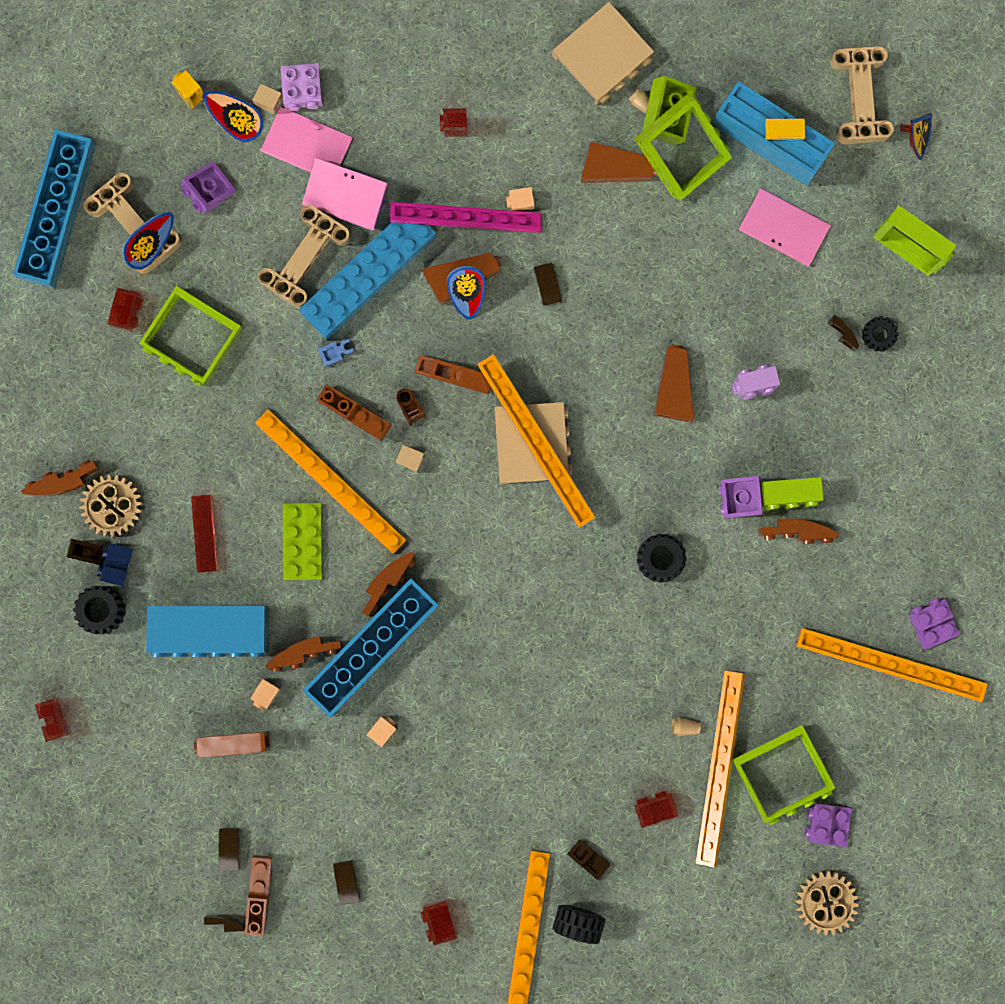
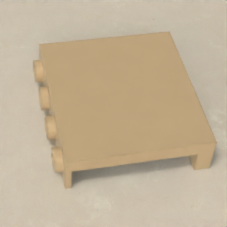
[552,2,654,105]
[495,402,572,485]

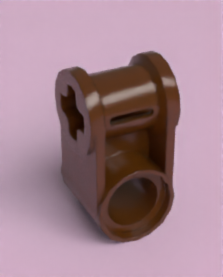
[396,388,426,426]

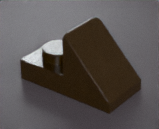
[66,538,104,565]

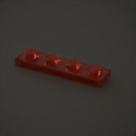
[191,495,217,573]

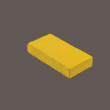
[765,119,805,140]

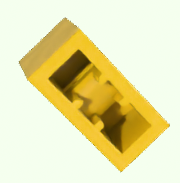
[171,70,203,109]

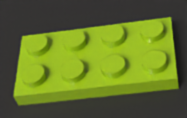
[283,503,322,580]

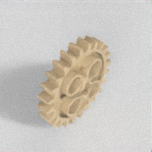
[79,475,143,537]
[795,871,859,936]

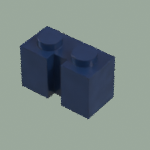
[97,543,133,586]

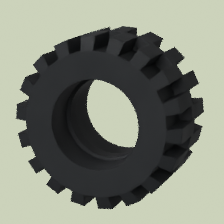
[637,534,687,583]
[73,586,126,634]
[552,905,606,944]

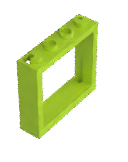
[634,95,732,201]
[873,205,957,276]
[139,286,243,386]
[732,725,835,826]

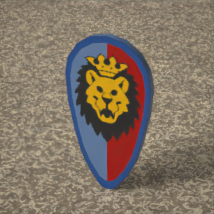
[122,212,174,270]
[447,266,485,319]

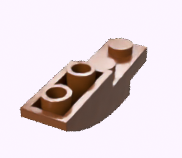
[414,355,491,395]
[317,384,392,442]
[21,460,100,496]
[758,518,838,545]
[362,552,416,617]
[265,636,343,672]
[244,855,272,937]

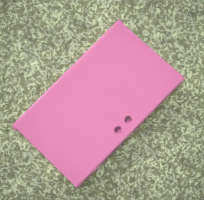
[260,107,353,172]
[302,158,388,231]
[738,188,831,267]

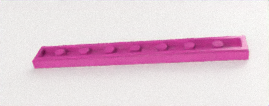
[390,202,541,233]

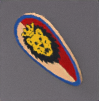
[202,91,263,142]

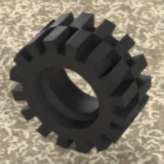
[862,316,899,352]

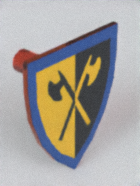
[900,113,932,160]

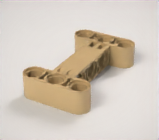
[830,46,894,144]
[84,173,182,275]
[258,205,350,309]

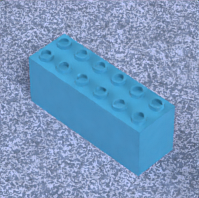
[712,81,835,186]
[146,606,269,657]

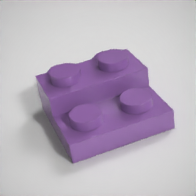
[181,161,236,215]
[719,476,764,519]
[908,597,960,650]
[805,803,852,847]

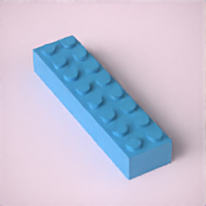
[13,129,96,289]
[299,222,437,341]
[302,579,439,718]

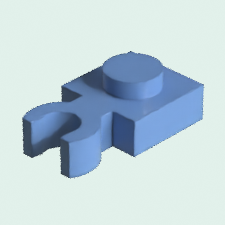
[318,339,354,367]

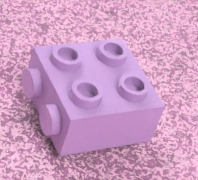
[281,63,323,111]
[731,364,780,401]

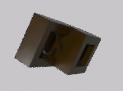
[533,262,562,306]
[827,315,859,352]
[219,828,240,871]
[567,839,611,880]
[333,860,359,905]
[204,915,245,932]

